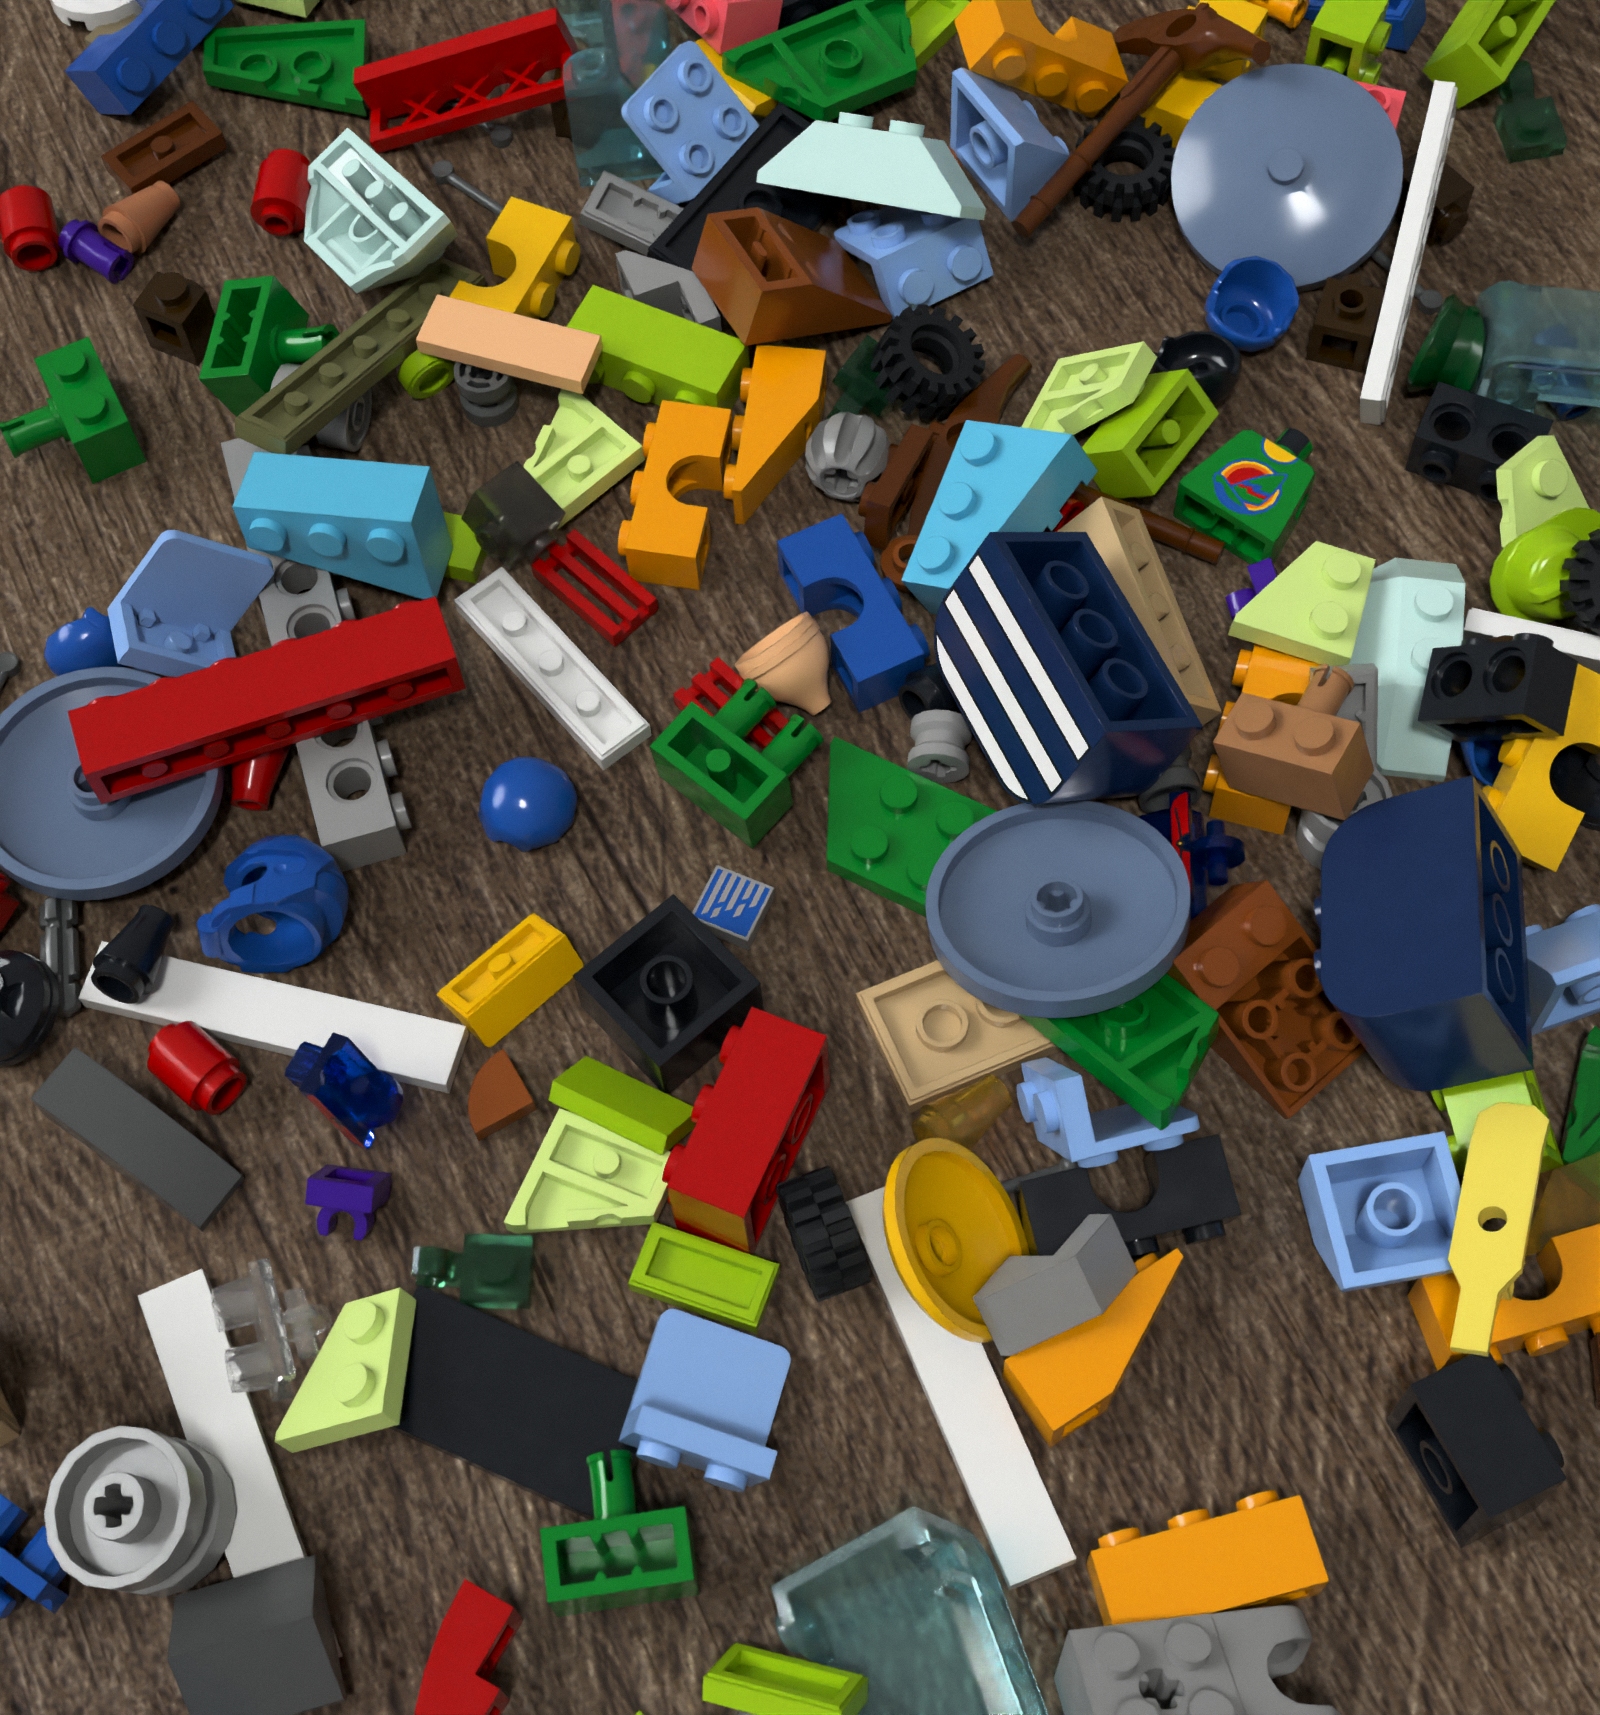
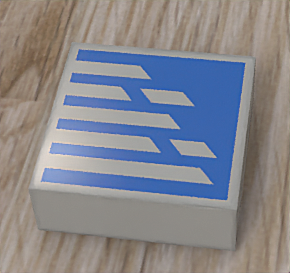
[692,865,775,950]

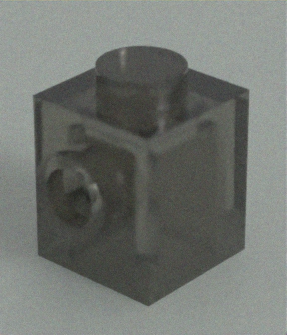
[461,460,566,571]

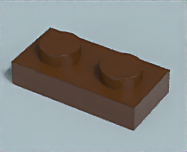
[101,100,227,196]
[858,424,934,550]

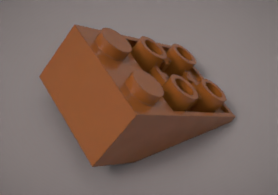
[691,207,892,346]
[1167,880,1366,1119]

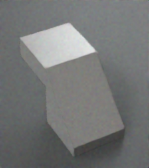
[615,250,722,332]
[973,1214,1138,1356]

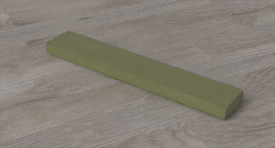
[235,257,485,455]

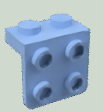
[621,41,760,207]
[834,206,994,320]
[107,530,274,677]
[1017,1057,1200,1168]
[619,1309,791,1492]

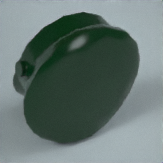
[1406,294,1485,392]

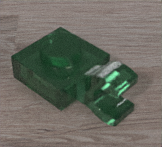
[1493,60,1568,164]
[825,334,890,420]
[411,1234,535,1309]

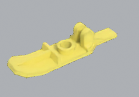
[1448,1102,1550,1357]

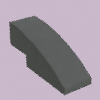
[30,1047,245,1232]

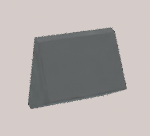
[167,1555,347,1715]

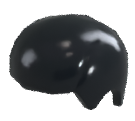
[1151,331,1242,405]

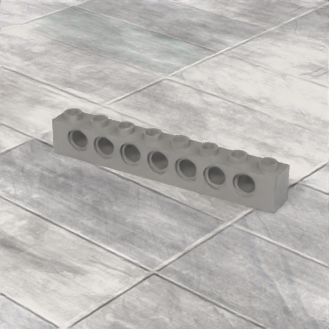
[221,438,412,872]

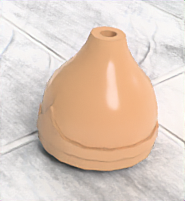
[734,611,832,716]

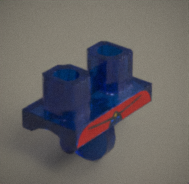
[1139,790,1246,921]
[285,1032,403,1150]

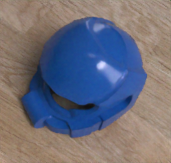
[197,834,349,973]

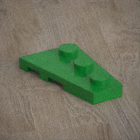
[202,19,369,116]

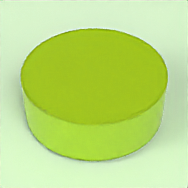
[397,350,456,399]

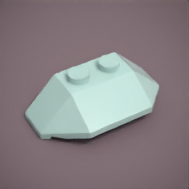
[756,112,986,220]
[304,128,458,294]
[1348,558,1466,782]

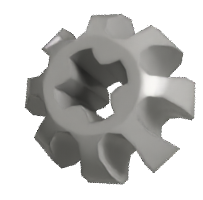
[805,412,891,502]

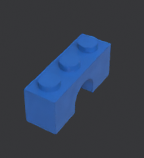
[64,0,234,115]
[777,513,930,713]

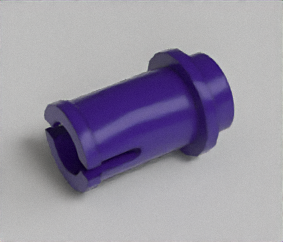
[58,220,134,284]

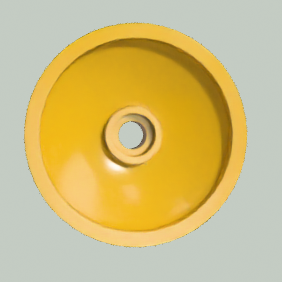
[882,1138,1030,1343]

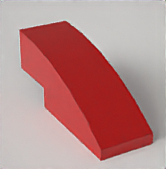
[414,1579,523,1715]

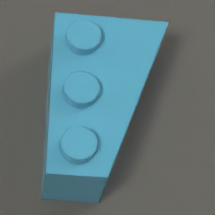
[901,420,1098,615]
[232,452,453,600]

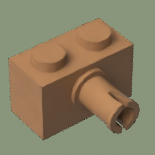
[1213,664,1374,821]

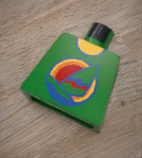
[1173,428,1316,565]

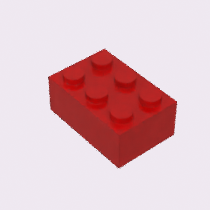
[662,1007,830,1255]

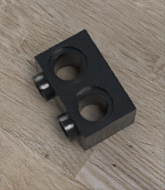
[1405,381,1554,504]
[1418,633,1578,742]

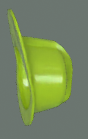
[1489,507,1600,624]

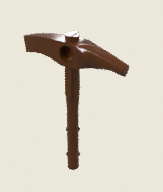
[1012,3,1271,237]
[908,354,1226,565]

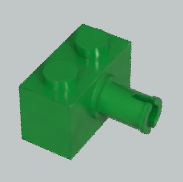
[199,276,340,417]
[0,337,147,484]
[540,1450,700,1617]

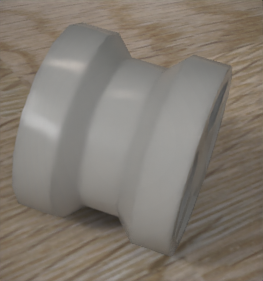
[907,709,972,783]

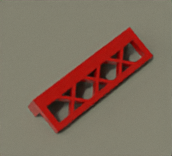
[353,7,579,154]

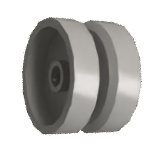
[44,1425,236,1598]

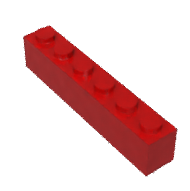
[67,596,466,804]

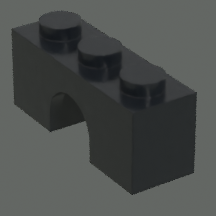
[1013,1134,1241,1260]

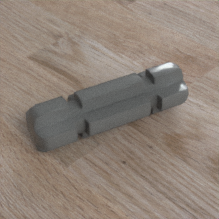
[39,897,81,1019]

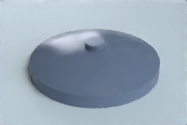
[1171,64,1403,293]
[0,667,224,901]
[925,800,1191,1018]

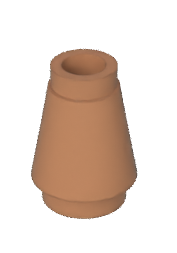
[98,181,180,254]

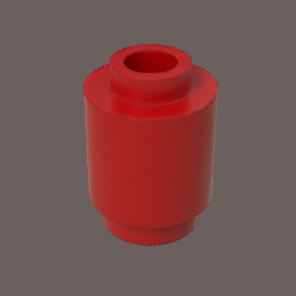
[250,149,311,236]
[0,185,60,271]
[147,1021,246,1115]

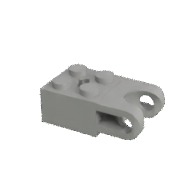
[1054,1605,1341,1715]

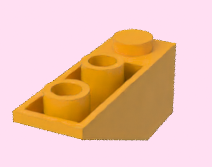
[723,344,828,524]
[1002,1248,1183,1448]

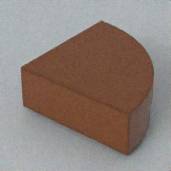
[468,1049,537,1141]

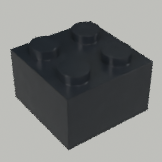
[573,894,764,1094]
[1386,1352,1567,1548]

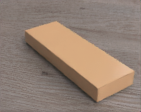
[416,294,603,394]

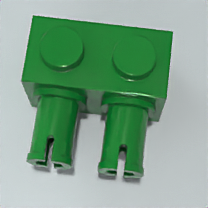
[649,678,824,849]

